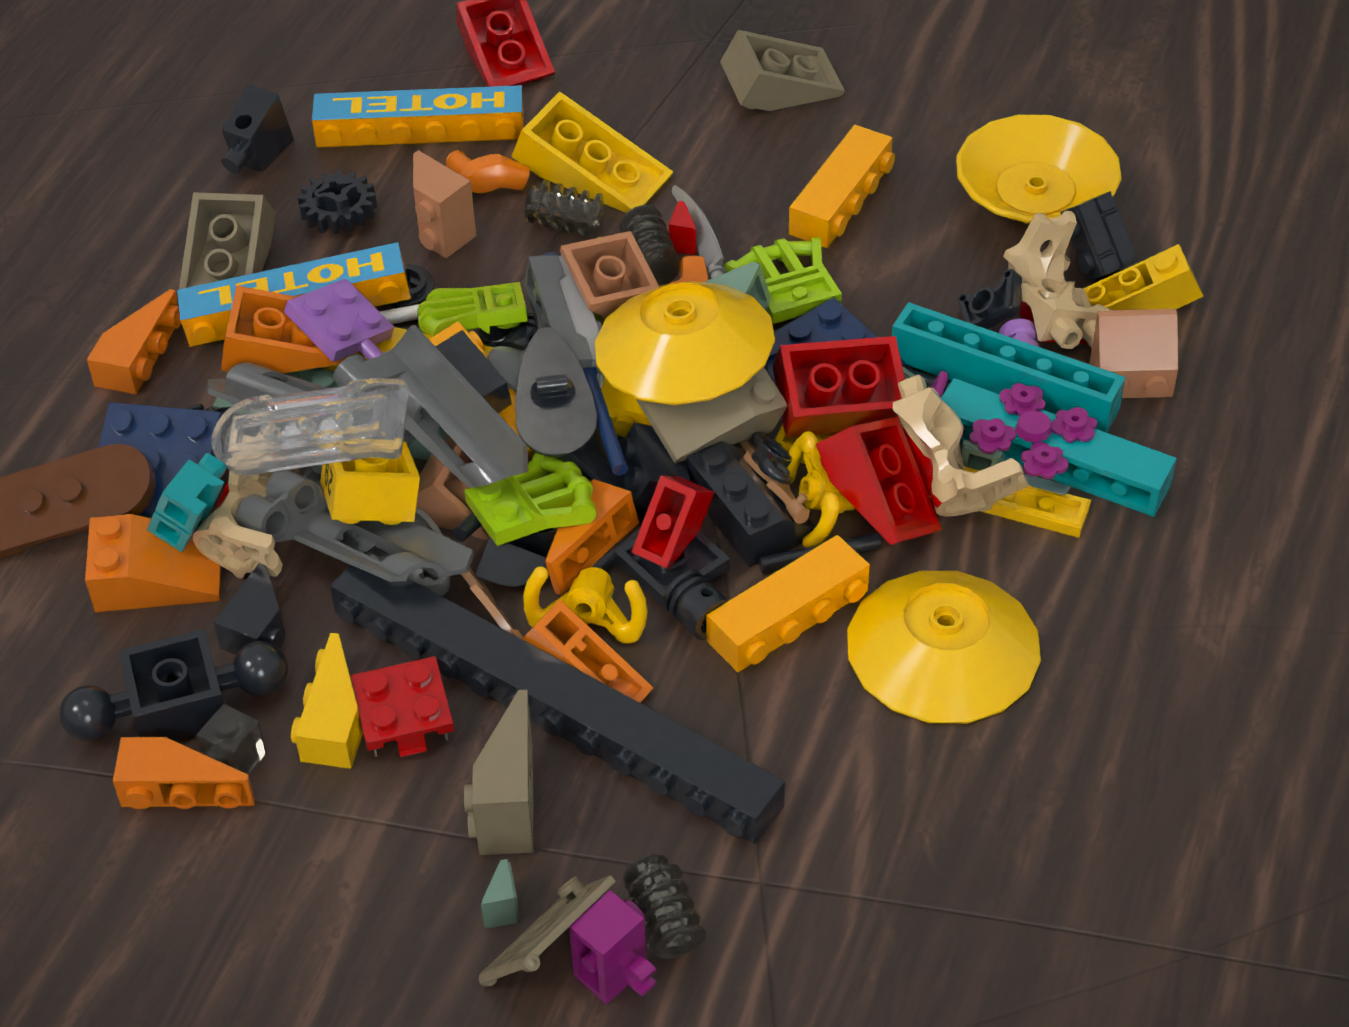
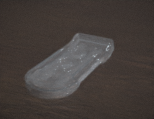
[211,378,409,475]

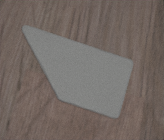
[1023,474,1071,495]

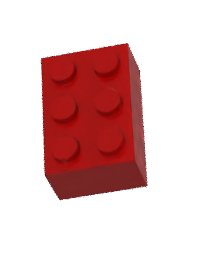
[772,336,905,438]

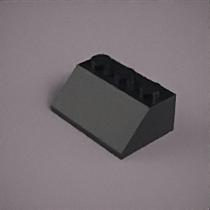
[687,441,816,567]

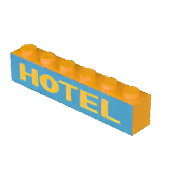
[312,85,524,147]
[177,242,411,347]

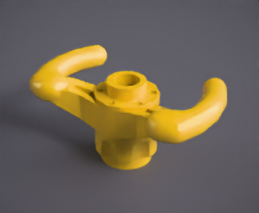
[787,431,855,547]
[523,566,648,644]

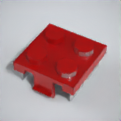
[350,656,454,757]

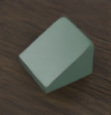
[962,440,1006,471]
[481,859,520,928]

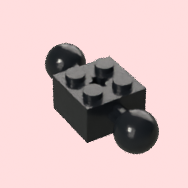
[59,629,288,741]

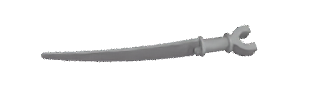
[672,185,727,280]

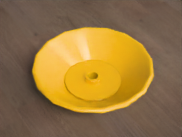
[956,114,1122,224]
[595,281,775,405]
[847,571,1041,724]

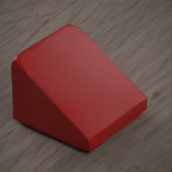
[669,201,696,255]

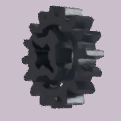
[297,170,377,234]

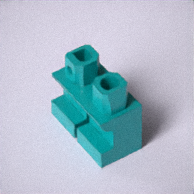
[147,453,227,552]

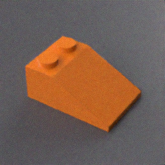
[221,285,343,374]
[85,514,221,613]

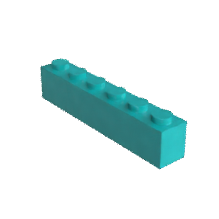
[892,302,1126,433]
[941,378,1177,517]

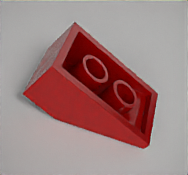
[456,0,555,87]
[816,417,942,545]

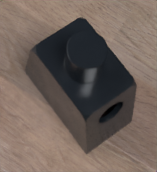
[221,84,294,174]

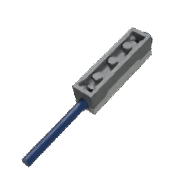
[524,252,628,476]

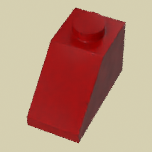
[631,475,715,568]

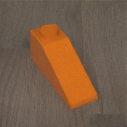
[545,479,639,595]
[522,599,654,703]

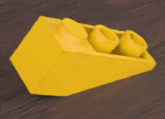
[1083,244,1203,310]
[291,633,363,769]

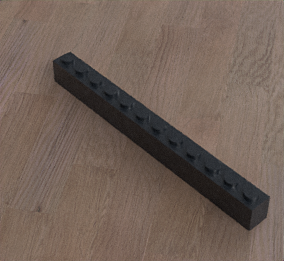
[330,565,785,844]

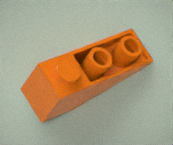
[87,289,181,395]
[113,737,255,809]

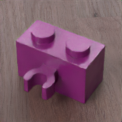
[569,890,656,1005]

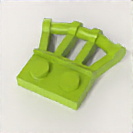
[722,237,842,324]
[417,282,528,337]
[464,452,596,546]

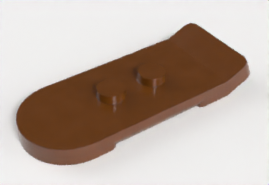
[0,444,156,559]

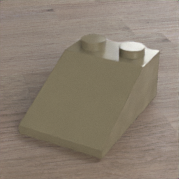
[720,30,845,111]
[179,192,276,289]
[636,367,788,463]
[464,690,534,855]

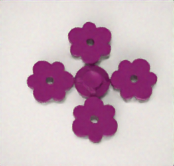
[969,383,1097,479]

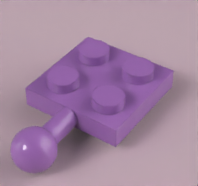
[284,278,395,362]

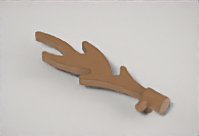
[740,440,810,524]
[447,537,523,639]

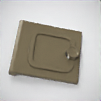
[479,875,616,987]

